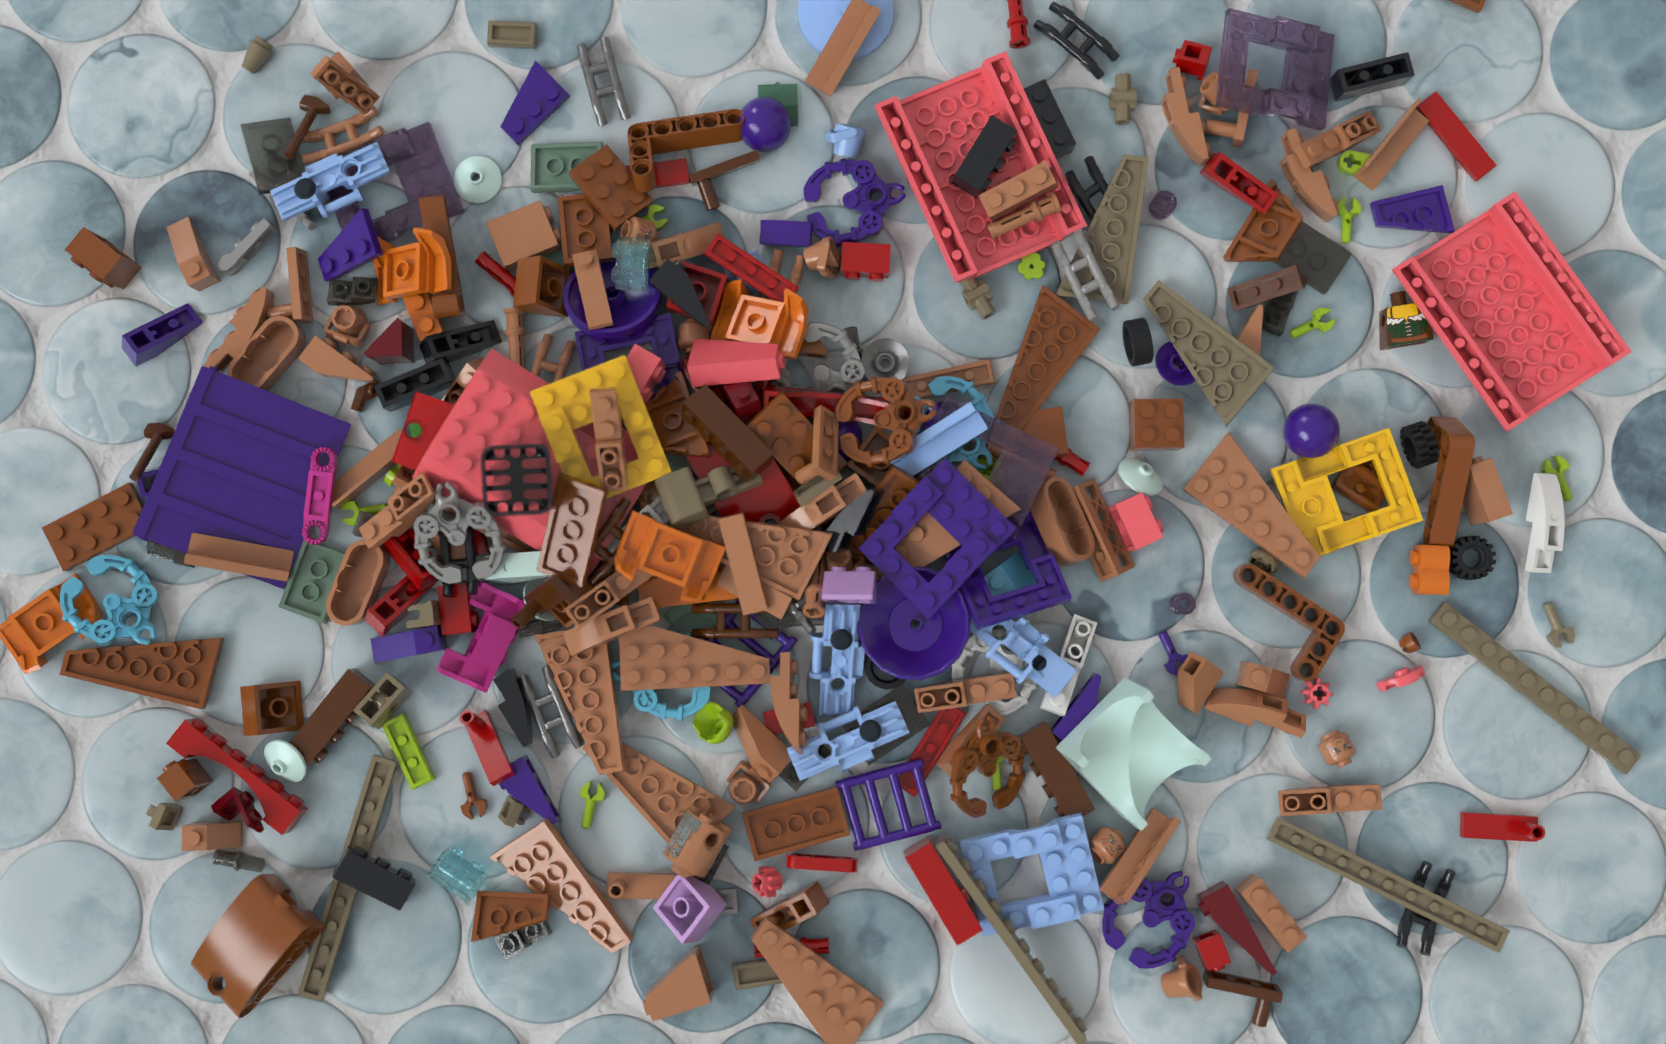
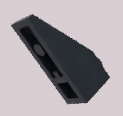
[649,258,712,331]
[419,320,502,364]

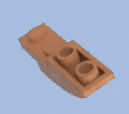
[1161,67,1211,166]
[1293,110,1382,169]
[1279,128,1338,222]
[627,221,724,273]
[204,286,274,373]
[589,387,627,491]
[359,472,435,550]
[777,473,867,530]
[564,569,653,630]
[563,597,662,656]
[770,652,808,754]
[914,672,1018,713]
[1205,688,1306,738]
[1278,784,1383,816]

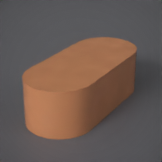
[227,316,306,391]
[1028,476,1095,567]
[326,540,390,625]

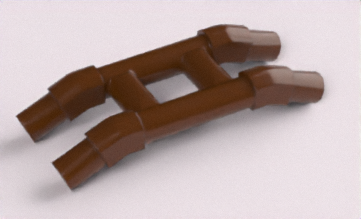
[590,497,651,585]
[691,604,778,638]

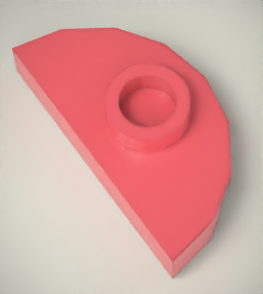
[1376,665,1426,691]

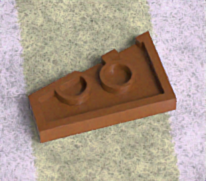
[471,891,551,942]

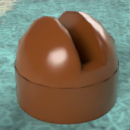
[1399,632,1421,653]

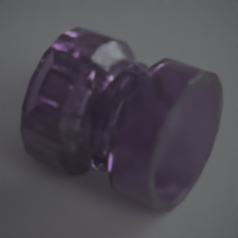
[1148,190,1177,220]

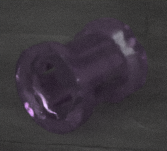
[1169,593,1196,615]

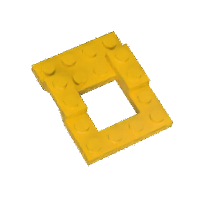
[530,355,672,499]
[1270,428,1423,556]

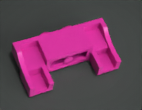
[436,580,525,693]

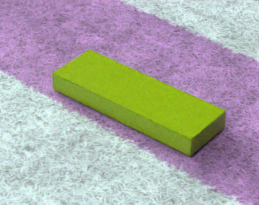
[382,713,436,790]

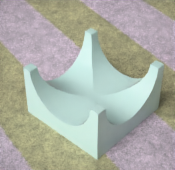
[1056,678,1211,831]

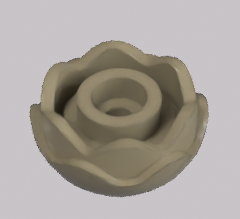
[1249,548,1279,574]

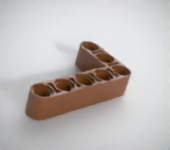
[627,109,745,192]
[419,194,465,319]
[1423,416,1475,548]
[1233,564,1345,681]

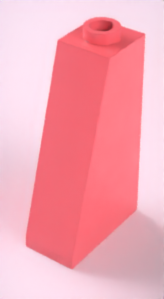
[687,339,786,387]

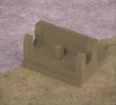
[406,600,441,629]

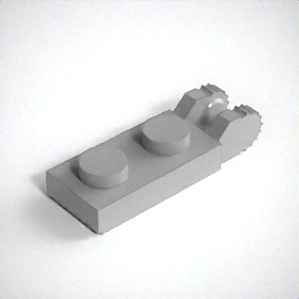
[217,218,278,276]

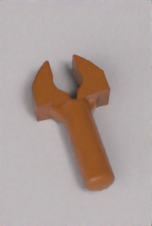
[460,772,488,820]

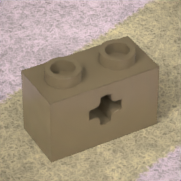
[353,672,412,729]

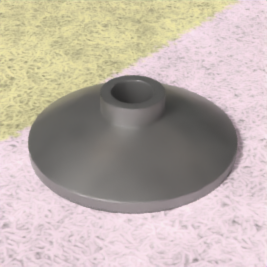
[861,338,910,380]

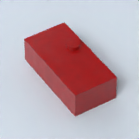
[903,836,983,946]

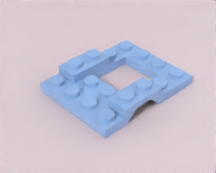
[960,813,1104,937]

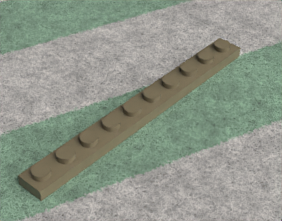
[1427,602,1641,774]
[297,754,399,1002]
[1266,817,1510,953]
[935,833,1087,1044]

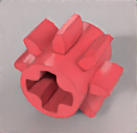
[1300,678,1334,709]
[752,866,783,898]

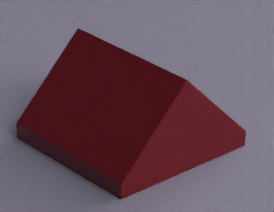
[363,317,414,364]

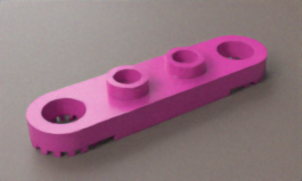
[302,447,338,545]

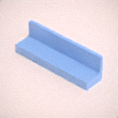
[891,402,988,476]

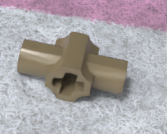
[1109,73,1137,125]
[960,278,996,320]

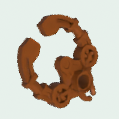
[835,376,937,468]
[950,715,1025,818]

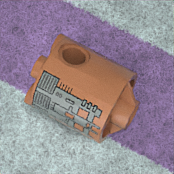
[662,803,733,879]

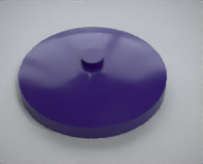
[563,253,662,338]

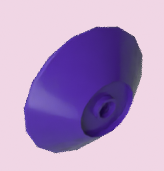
[857,567,971,680]

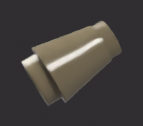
[241,36,274,74]

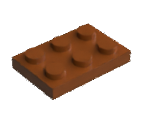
[569,145,653,231]
[558,194,614,267]

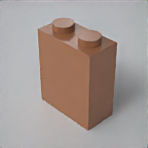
[486,200,562,272]
[1463,456,1513,525]

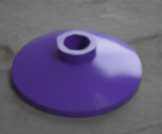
[1155,341,1196,386]

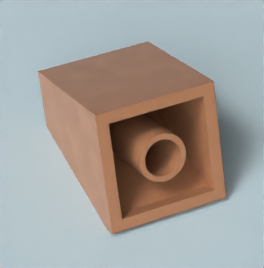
[643,944,714,1022]

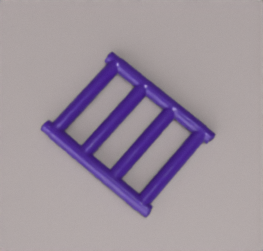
[704,599,798,708]
[835,759,942,851]

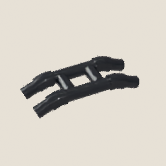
[1034,1,1120,80]
[1065,156,1108,221]
[438,526,478,598]
[1396,861,1456,956]

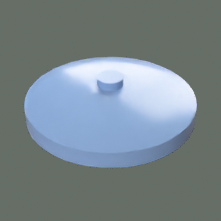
[798,0,894,61]

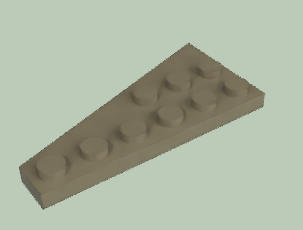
[1056,154,1149,304]
[1143,280,1275,427]

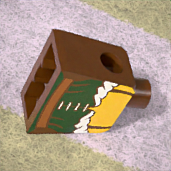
[1379,291,1434,351]

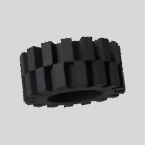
[1400,421,1439,469]
[1449,536,1496,580]

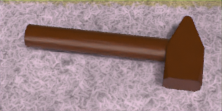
[284,95,331,159]
[129,423,175,481]

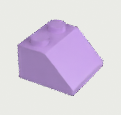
[821,567,877,604]
[653,875,727,944]

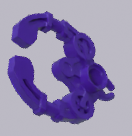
[803,159,906,247]
[1102,870,1195,969]

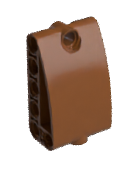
[191,874,325,1018]

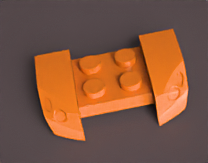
[373,228,452,305]
[710,279,809,360]
[614,510,726,602]
[0,573,102,674]

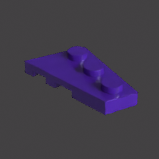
[500,60,570,146]
[1370,185,1455,234]
[318,208,383,282]

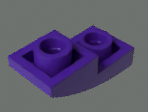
[759,220,813,247]

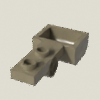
[655,466,763,529]

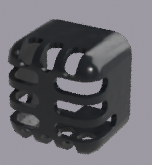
[481,444,552,516]

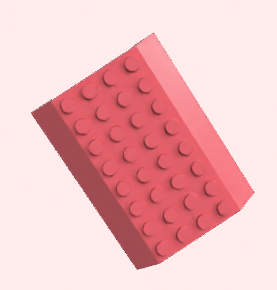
[874,51,1087,283]
[1392,192,1632,432]
[412,348,647,578]

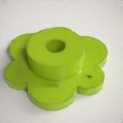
[1017,253,1045,280]

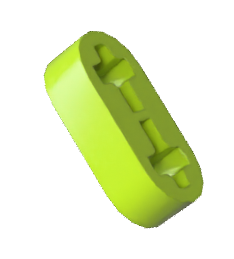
[1337,150,1370,176]

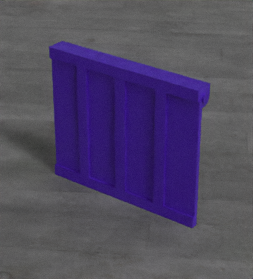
[132,366,351,589]

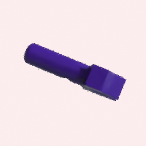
[1158,631,1188,676]

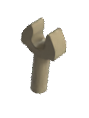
[1543,602,1575,648]

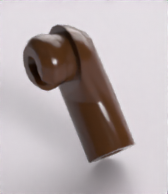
[350,382,378,412]

